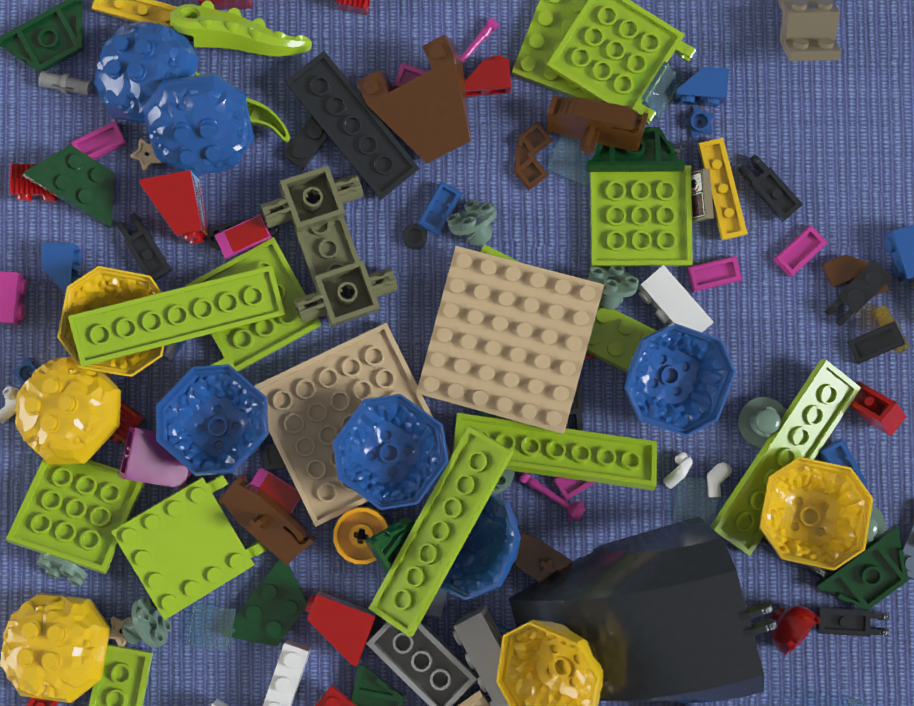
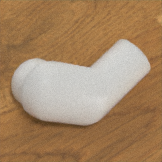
[0,386,19,424]
[663,452,692,489]
[707,462,732,497]

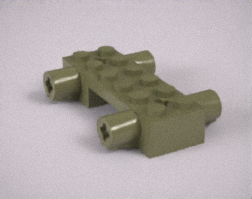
[260,166,398,329]

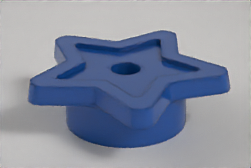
[683,106,714,138]
[12,357,42,388]

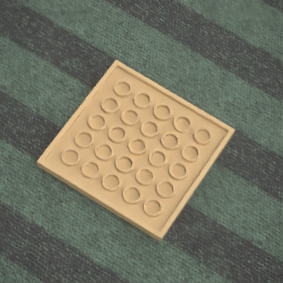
[417,246,604,434]
[255,323,452,527]

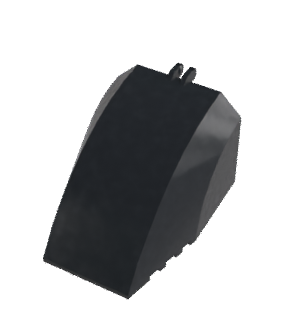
[508,516,777,703]

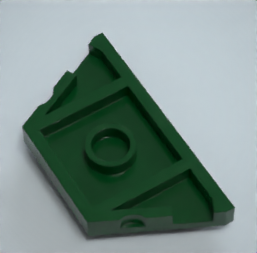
[0,0,84,73]
[586,127,685,172]
[22,145,114,228]
[365,517,415,575]
[815,525,909,610]
[222,559,308,646]
[352,663,405,706]

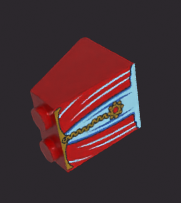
[140,170,209,245]
[305,590,377,666]

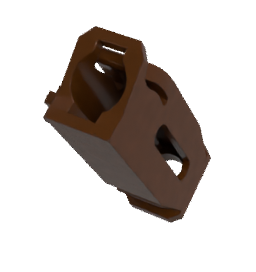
[548,95,649,155]
[218,474,317,565]
[514,525,573,582]

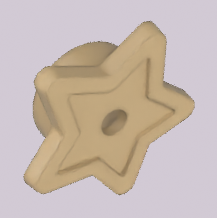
[131,139,162,171]
[109,616,132,647]

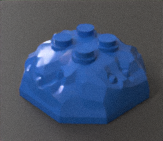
[94,22,200,123]
[143,73,254,176]
[624,323,736,437]
[156,364,269,476]
[333,394,449,510]
[440,495,521,600]

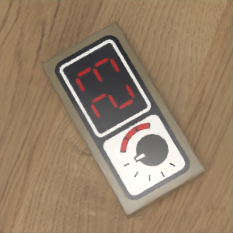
[691,168,714,223]

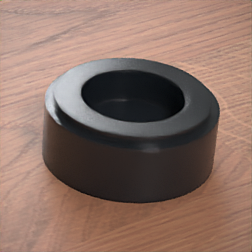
[402,224,428,250]

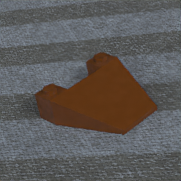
[356,35,471,164]

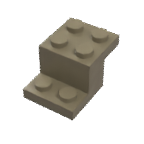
[778,0,841,61]

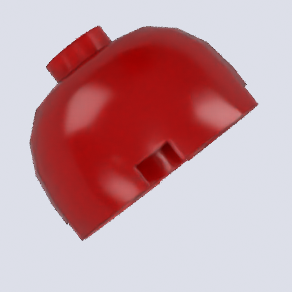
[770,605,821,657]

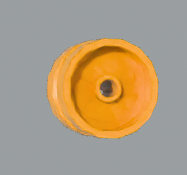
[333,507,390,564]

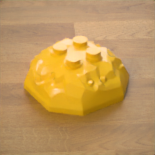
[57,266,164,377]
[14,357,121,465]
[759,457,873,571]
[0,592,111,703]
[496,620,603,706]

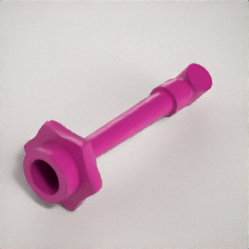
[460,18,499,75]
[517,472,586,523]

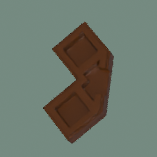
[513,121,553,192]
[821,254,890,297]

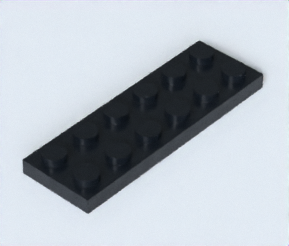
[285,51,420,201]

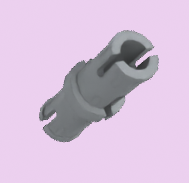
[39,71,93,96]

